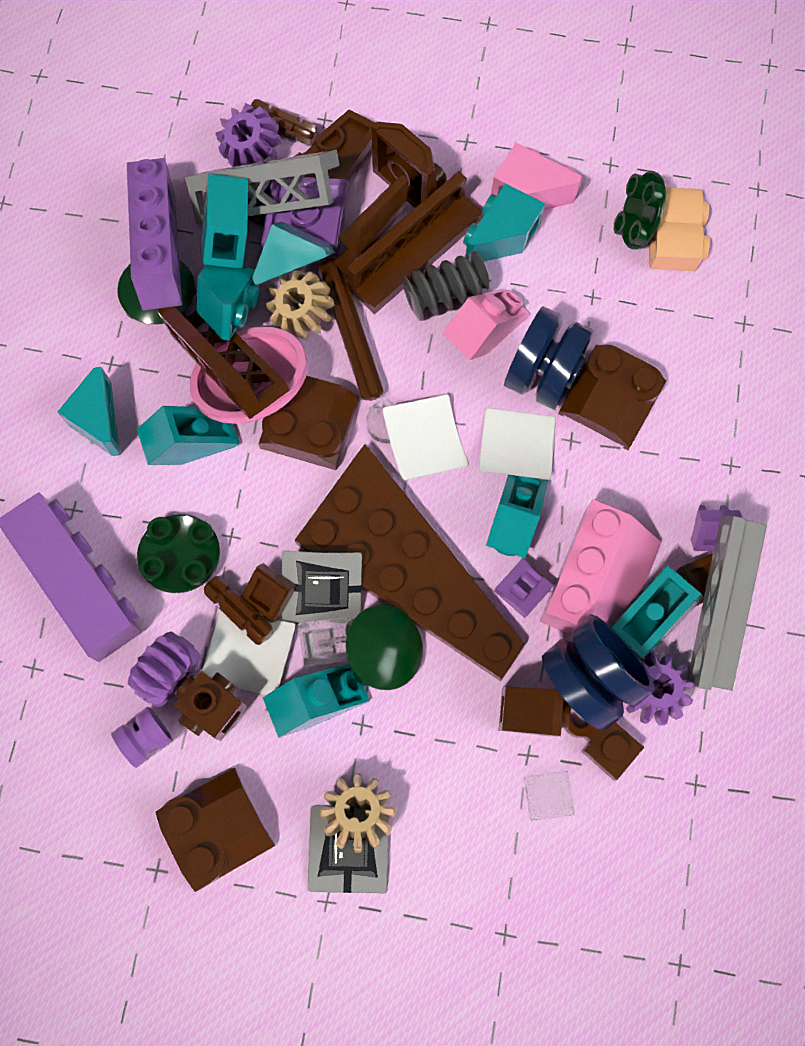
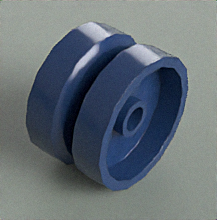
[504,306,594,410]
[541,614,655,730]

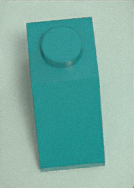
[137,406,240,465]
[486,475,549,559]
[611,565,704,658]

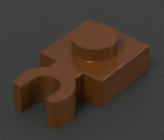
[564,721,644,781]

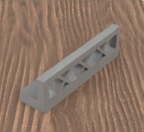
[185,150,340,224]
[687,516,767,691]

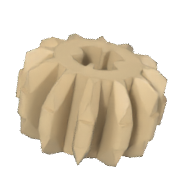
[266,270,335,339]
[320,774,396,853]

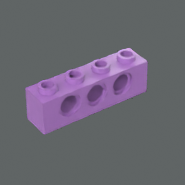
[126,158,182,311]

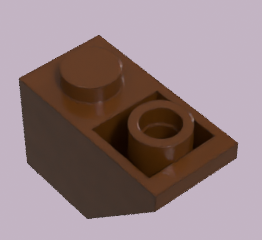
[498,686,571,737]

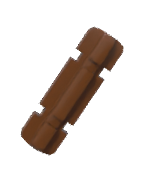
[251,99,318,146]
[204,576,273,645]

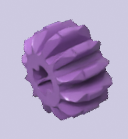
[215,103,282,167]
[128,631,201,707]
[626,652,694,726]

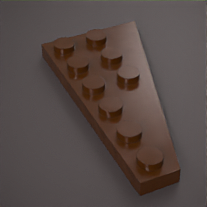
[295,444,525,681]

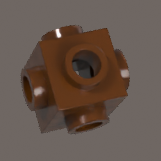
[173,671,247,741]

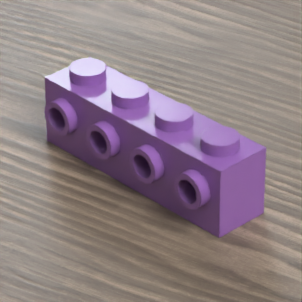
[0,492,141,662]

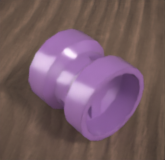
[111,706,173,768]

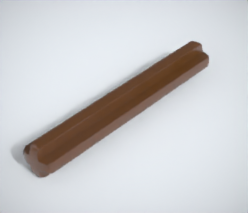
[319,258,384,401]

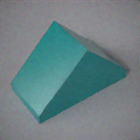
[252,221,335,285]
[57,366,121,456]

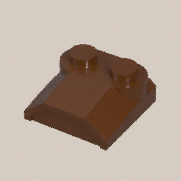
[371,121,447,208]
[558,345,666,450]
[258,375,359,470]
[155,768,276,892]

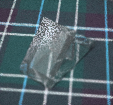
[297,616,356,668]

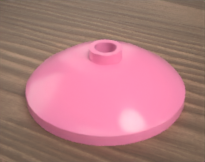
[190,327,308,423]

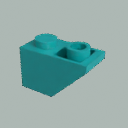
[200,172,248,269]
[463,183,545,262]
[196,265,260,341]
[262,664,370,738]

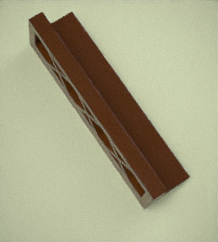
[346,171,483,315]
[157,307,290,419]

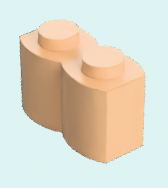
[649,187,710,271]

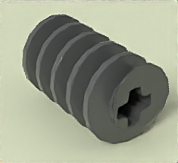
[402,251,489,321]

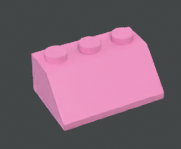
[539,499,661,635]

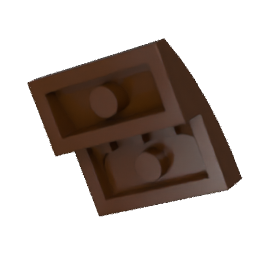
[334,174,408,273]

